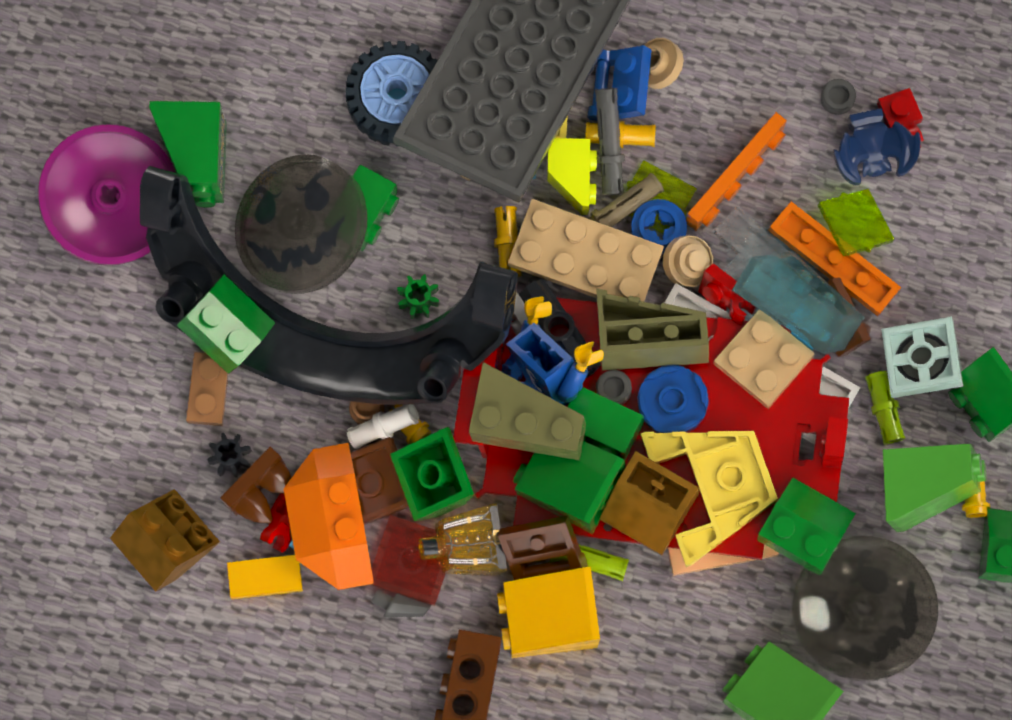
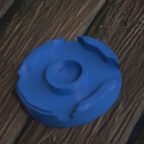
[637,365,709,433]

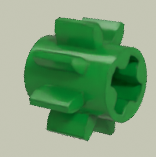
[397,274,440,319]

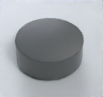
[821,79,856,115]
[596,370,632,405]

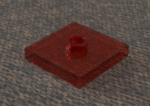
[370,515,458,606]

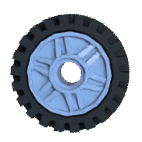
[346,41,437,147]

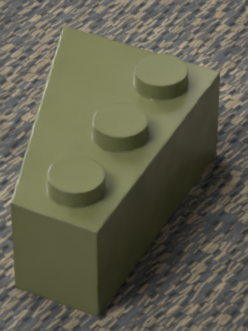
[596,288,709,371]

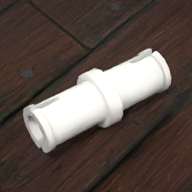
[347,404,419,449]

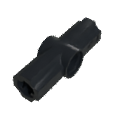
[519,278,601,379]

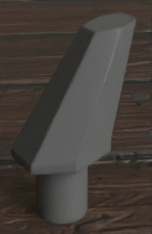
[371,589,431,618]

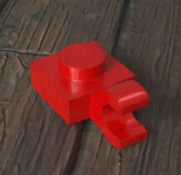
[877,88,924,148]
[698,263,758,325]
[260,493,291,553]

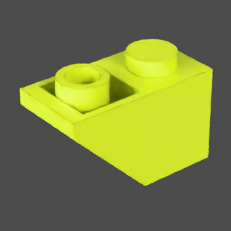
[547,138,597,215]

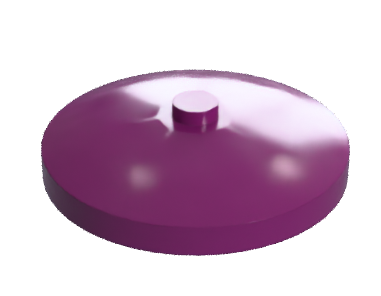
[38,125,176,265]

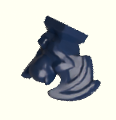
[833,108,921,185]

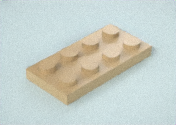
[507,199,664,302]

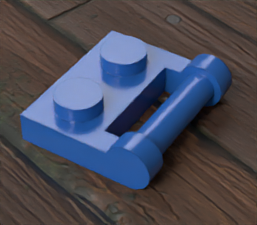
[587,45,652,121]

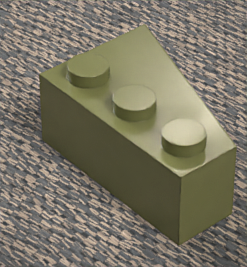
[469,362,586,461]

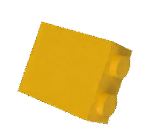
[497,567,600,658]

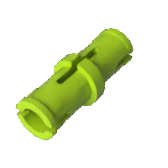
[865,371,906,445]

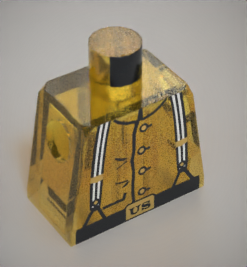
[419,503,507,576]

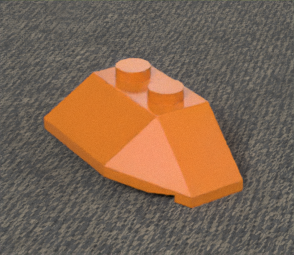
[283,443,374,590]

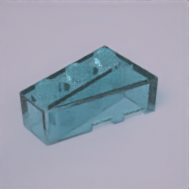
[732,251,865,354]

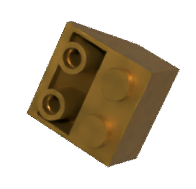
[600,451,699,556]
[110,489,220,592]

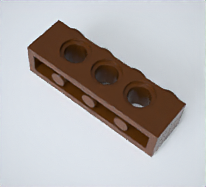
[434,629,502,720]

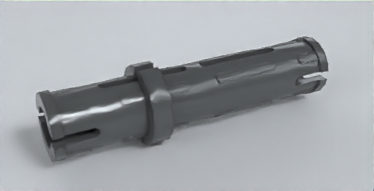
[595,88,625,195]

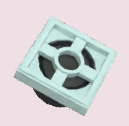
[881,316,963,398]

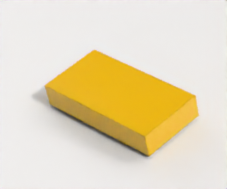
[227,555,303,600]

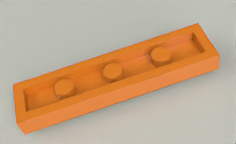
[686,112,787,231]
[768,201,901,317]

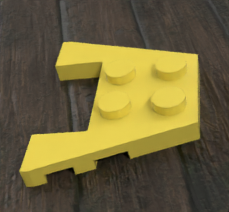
[641,431,778,567]

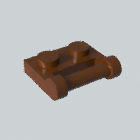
[498,515,588,580]

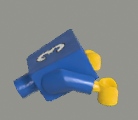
[506,296,604,406]

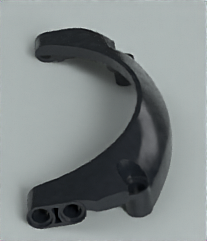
[140,166,518,405]

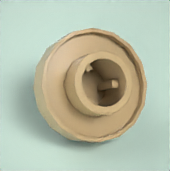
[644,38,684,89]
[663,235,713,287]

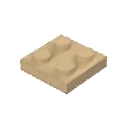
[714,309,815,409]

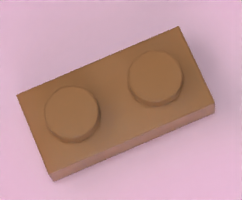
[186,352,229,426]

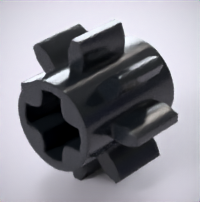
[207,433,252,478]

